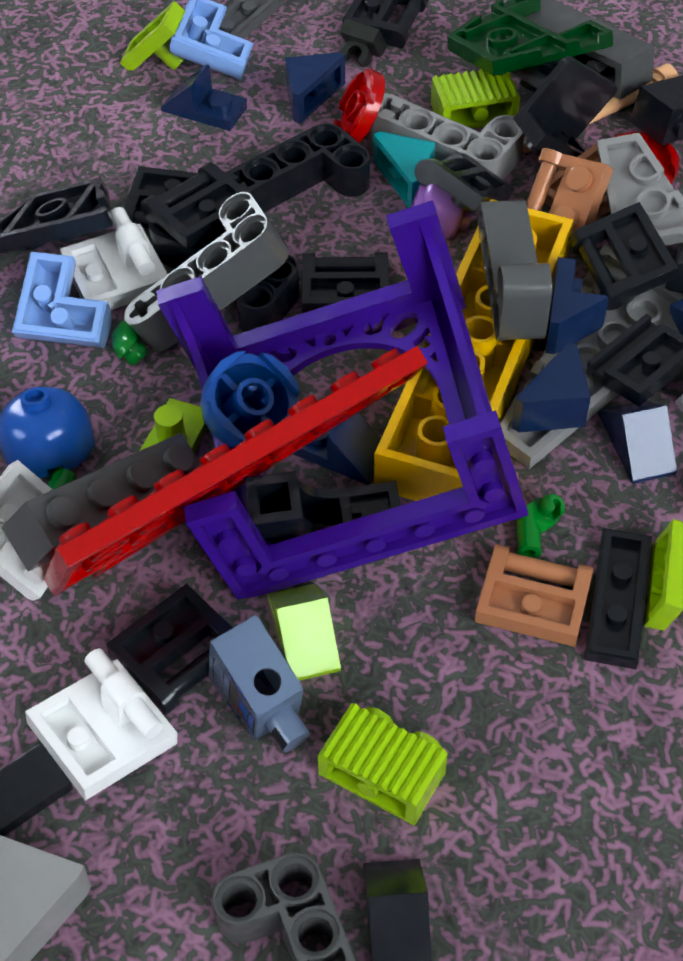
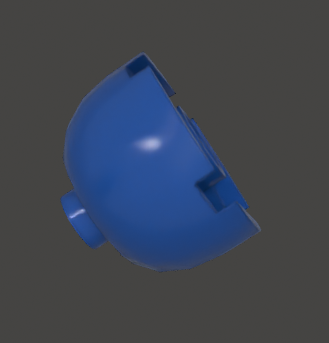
[200,351,300,448]
[0,386,95,478]

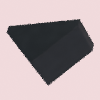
[363,859,432,961]

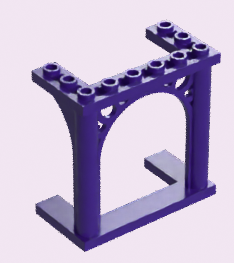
[156,200,529,599]

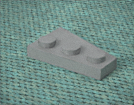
[597,133,683,246]

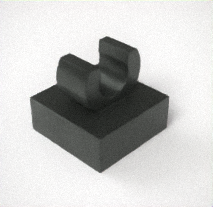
[340,18,387,67]

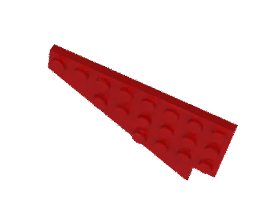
[43,346,428,596]

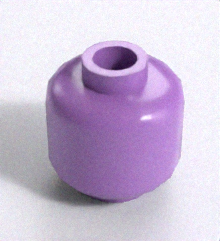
[411,184,473,240]

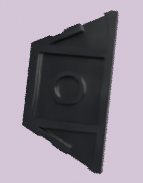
[0,177,113,253]

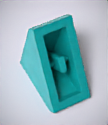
[373,131,436,208]

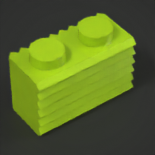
[431,69,520,129]
[318,703,448,826]

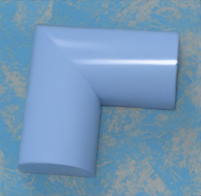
[170,0,254,80]
[12,252,112,348]

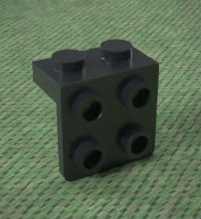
[513,56,617,157]

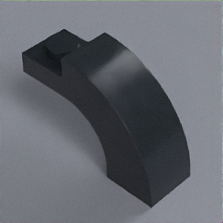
[245,471,400,544]

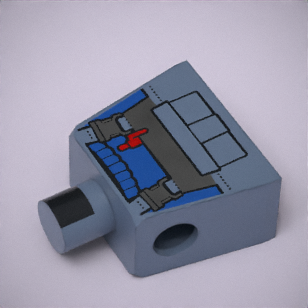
[209,615,310,752]

